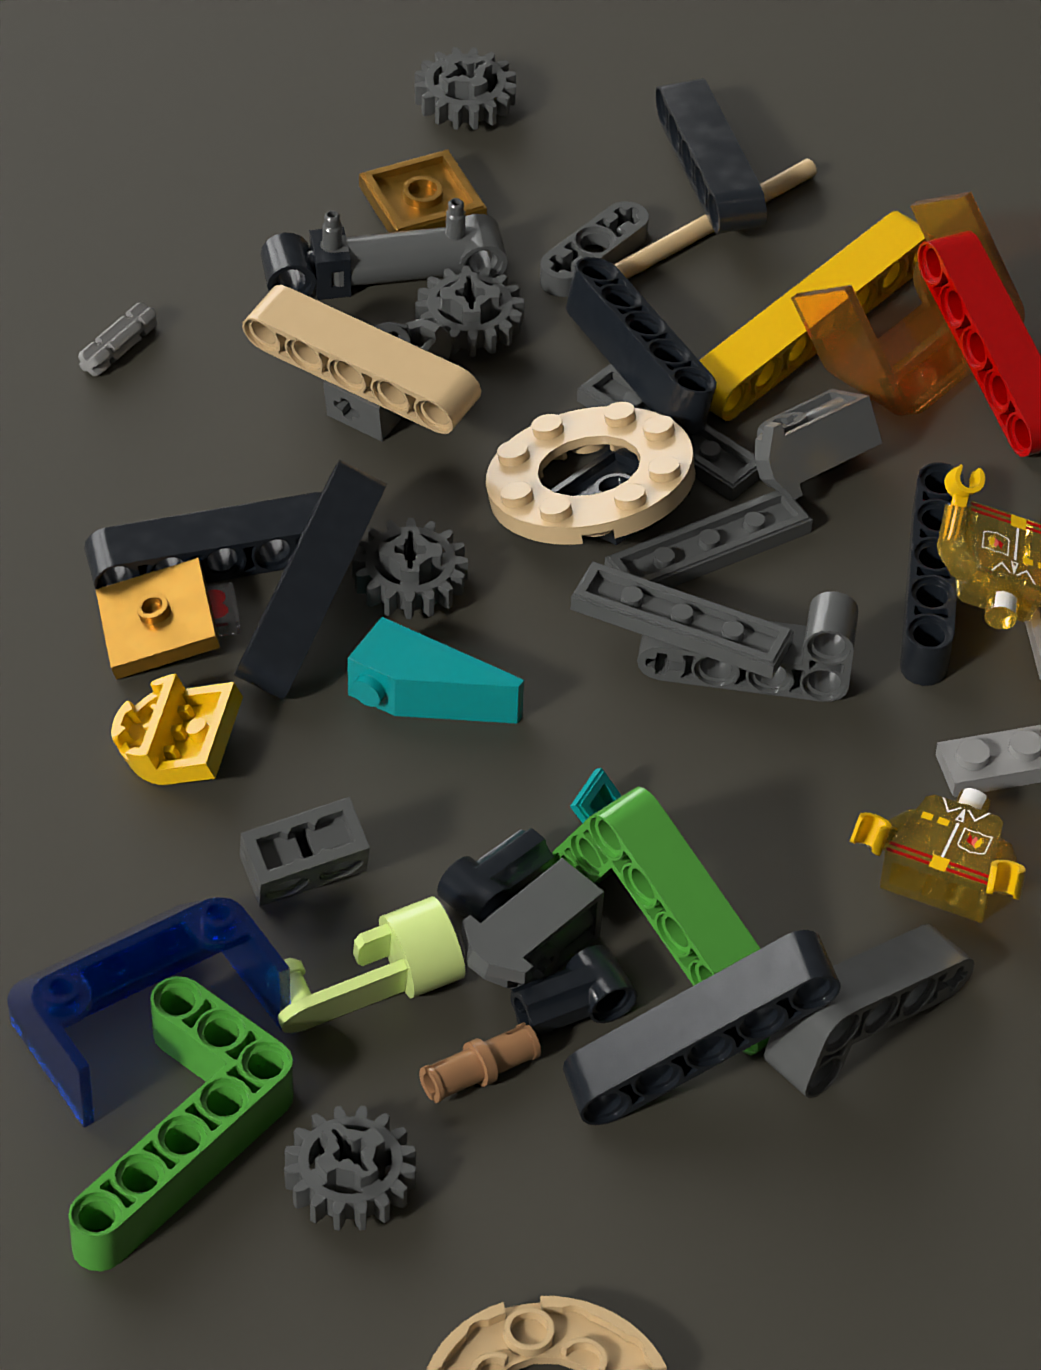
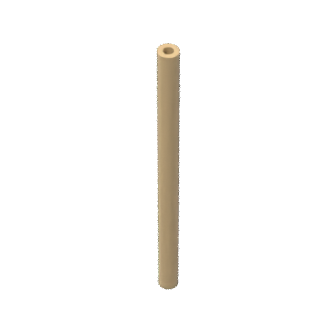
[614,158,817,279]

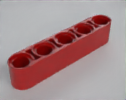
[917,230,1041,457]

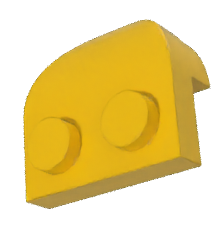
[111,674,243,785]

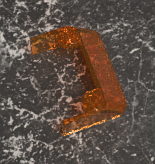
[791,192,1025,416]

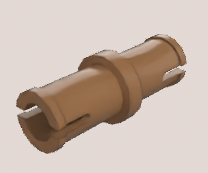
[419,1022,541,1103]

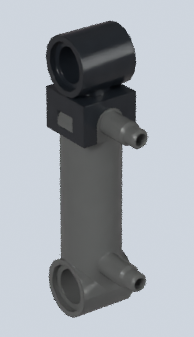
[260,198,508,300]

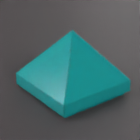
[570,768,622,824]

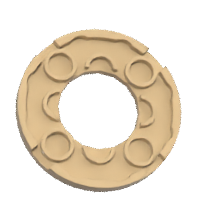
[486,402,696,545]
[426,1296,667,1370]

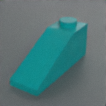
[348,617,524,724]

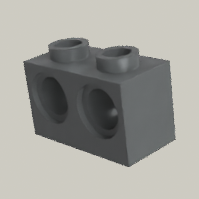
[240,796,370,907]

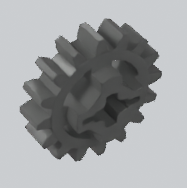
[415,47,516,130]
[415,265,524,357]
[352,518,468,619]
[284,1106,416,1231]

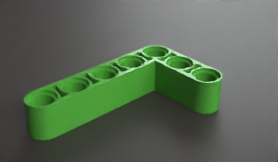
[552,787,770,1055]
[68,976,294,1271]

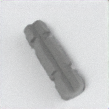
[78,302,158,376]

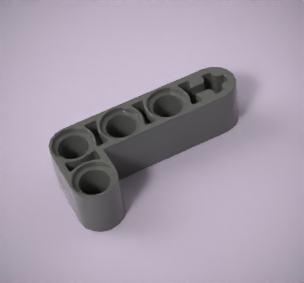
[637,592,859,702]
[764,924,975,1098]

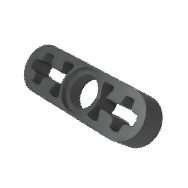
[540,201,649,297]

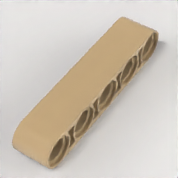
[242,285,481,434]

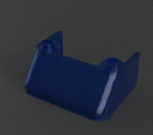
[7,897,291,1128]

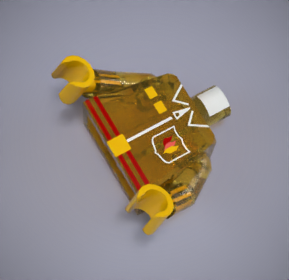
[937,464,1041,629]
[849,788,1026,923]

